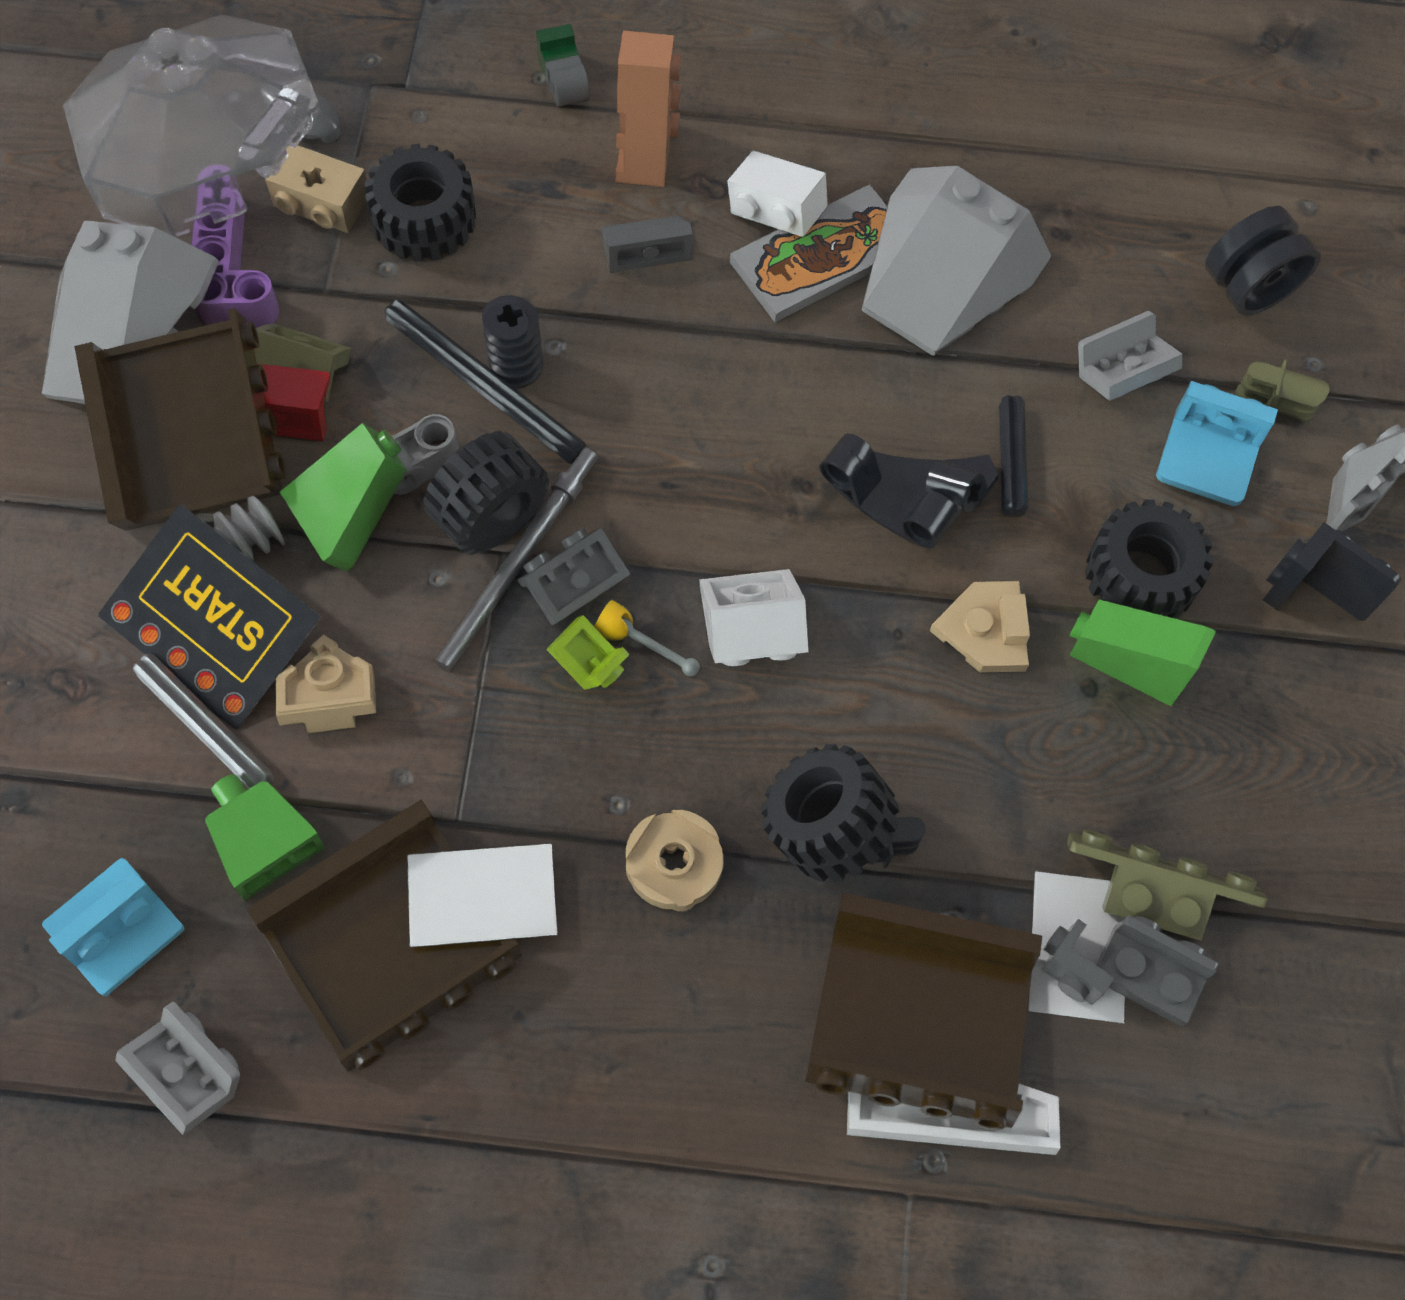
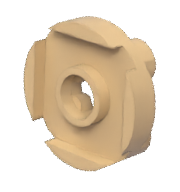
[626,810,723,912]

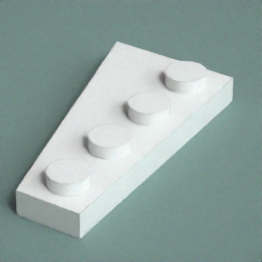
[847,1084,1060,1155]

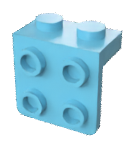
[1156,381,1278,506]

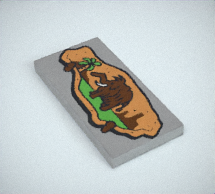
[730,184,887,322]

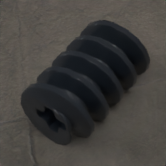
[482,295,544,389]

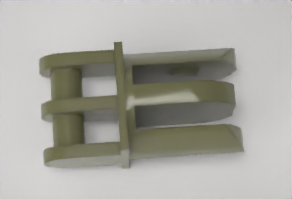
[1235,359,1330,422]

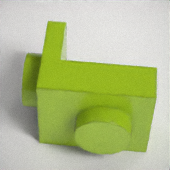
[546,615,629,690]

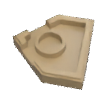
[930,581,1030,672]
[276,634,376,733]

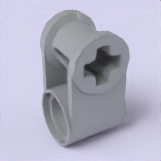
[391,414,460,495]

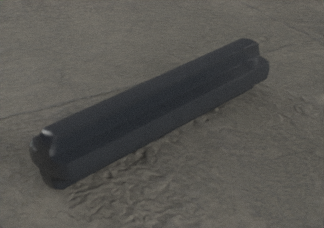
[999,395,1028,517]

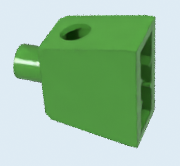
[205,774,325,901]

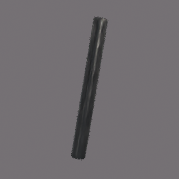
[384,299,586,464]

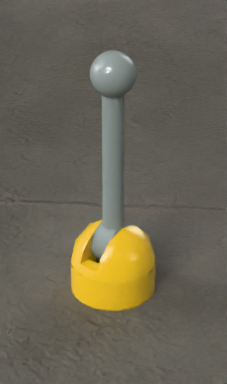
[594,600,700,676]

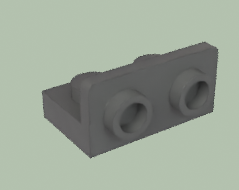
[517,527,631,625]
[1096,915,1219,1027]

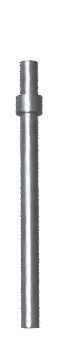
[435,448,598,672]

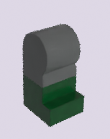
[536,23,590,107]

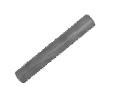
[133,654,274,789]

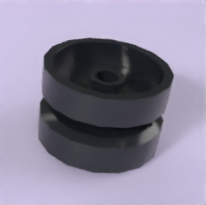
[1205,205,1321,316]

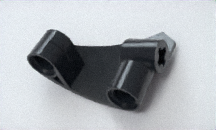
[819,433,999,549]

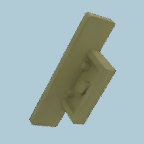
[1067,829,1268,941]

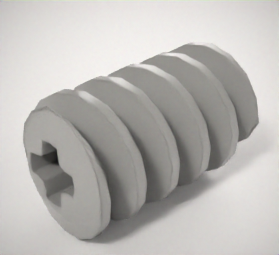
[201,495,285,560]

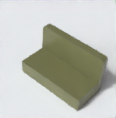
[254,323,351,404]

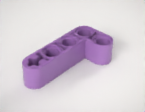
[192,166,280,328]

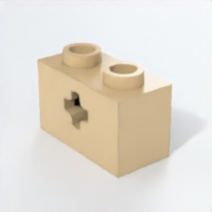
[265,142,367,233]

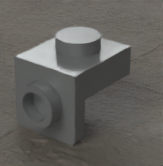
[1041,919,1115,1005]

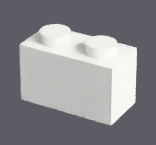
[728,151,828,237]

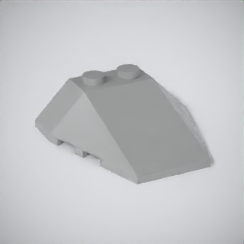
[861,166,1051,356]
[42,220,219,404]
[1326,424,1405,532]

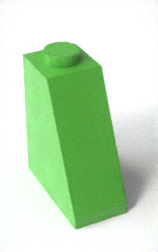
[280,423,407,572]
[1069,600,1216,706]

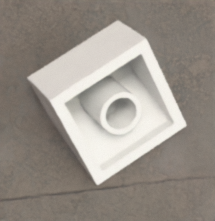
[699,569,808,666]

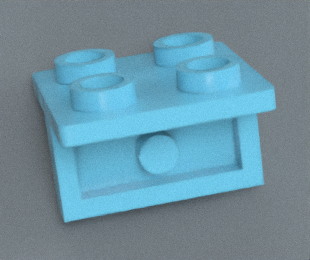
[42,858,184,996]

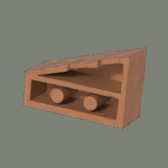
[615,30,682,187]

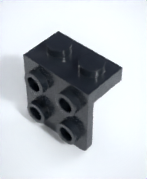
[1262,522,1401,621]

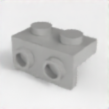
[1078,311,1182,401]
[115,1002,240,1135]

